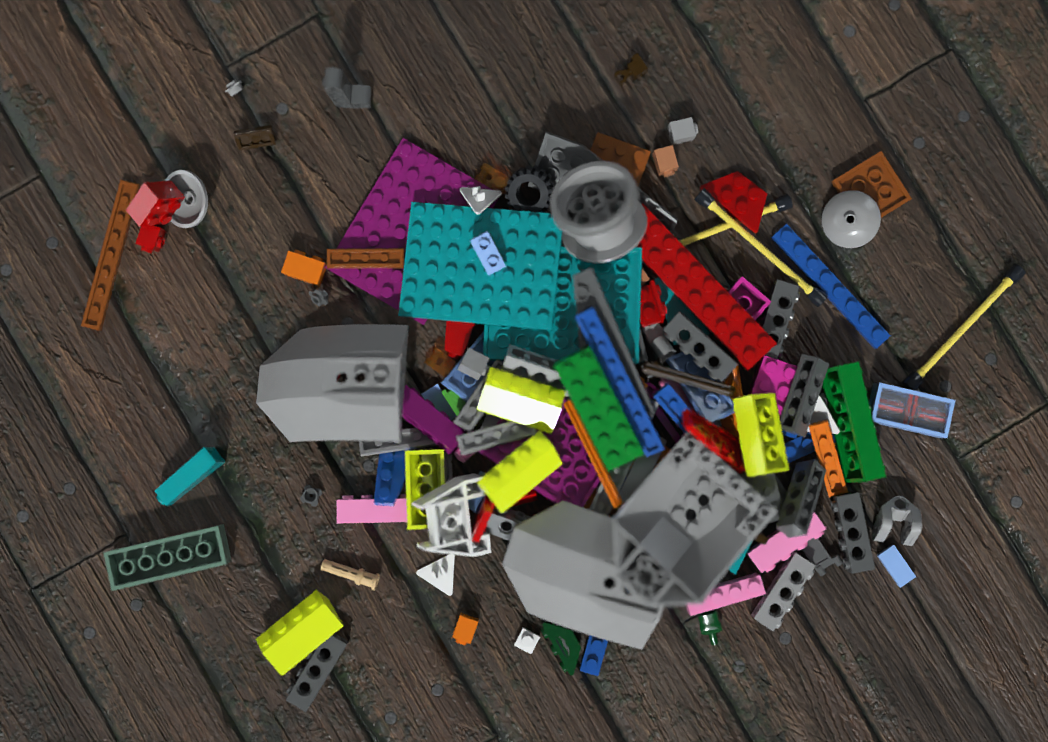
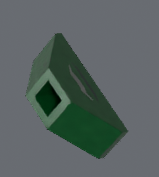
[540,620,581,676]

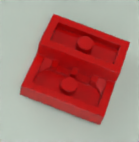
[471,495,495,542]

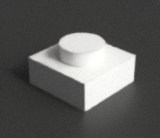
[514,627,540,654]

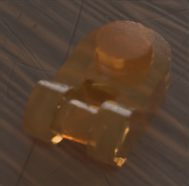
[474,163,509,193]
[424,347,457,378]

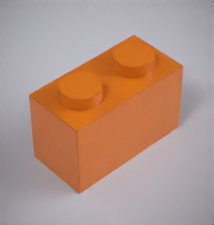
[281,250,327,287]

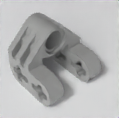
[872,496,922,546]

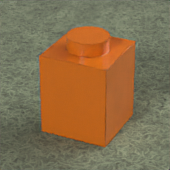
[452,613,479,645]

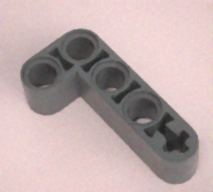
[324,68,371,108]

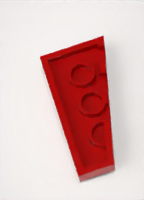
[682,408,745,474]

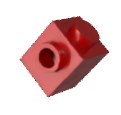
[135,225,166,254]

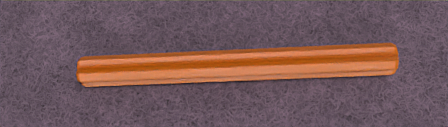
[564,399,623,507]

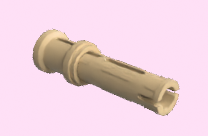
[320,559,380,591]

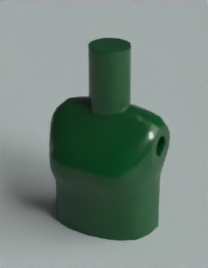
[697,609,722,645]

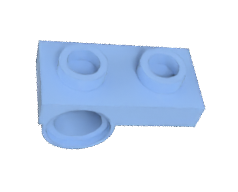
[470,231,506,275]

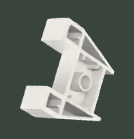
[412,473,491,557]

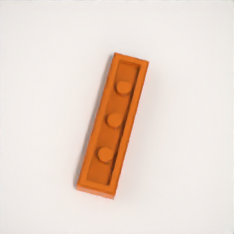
[809,419,848,497]

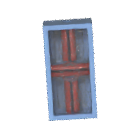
[869,383,955,438]

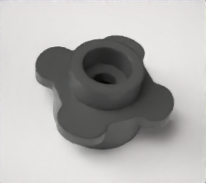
[309,287,329,306]
[300,485,322,507]

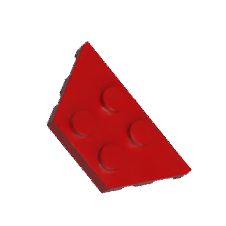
[699,171,767,234]

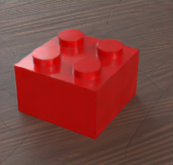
[126,181,185,227]

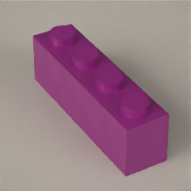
[402,385,465,455]

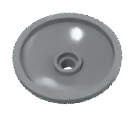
[165,170,208,228]
[822,190,881,248]

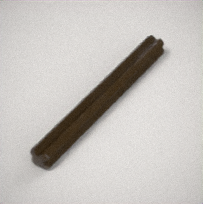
[642,362,735,397]

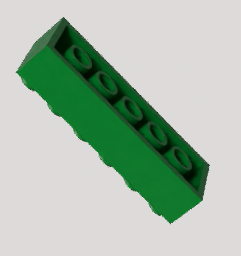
[554,345,644,472]
[822,362,886,483]

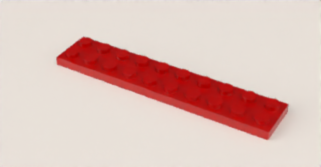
[636,204,777,371]

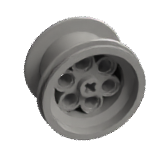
[550,161,647,263]

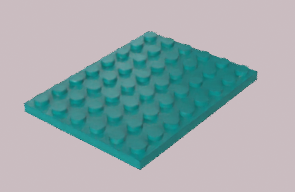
[398,202,563,331]
[483,247,642,364]

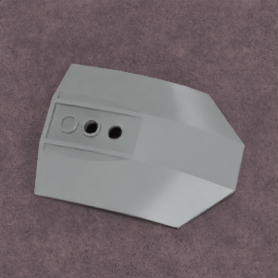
[256,325,408,442]
[613,431,778,607]
[502,500,664,649]

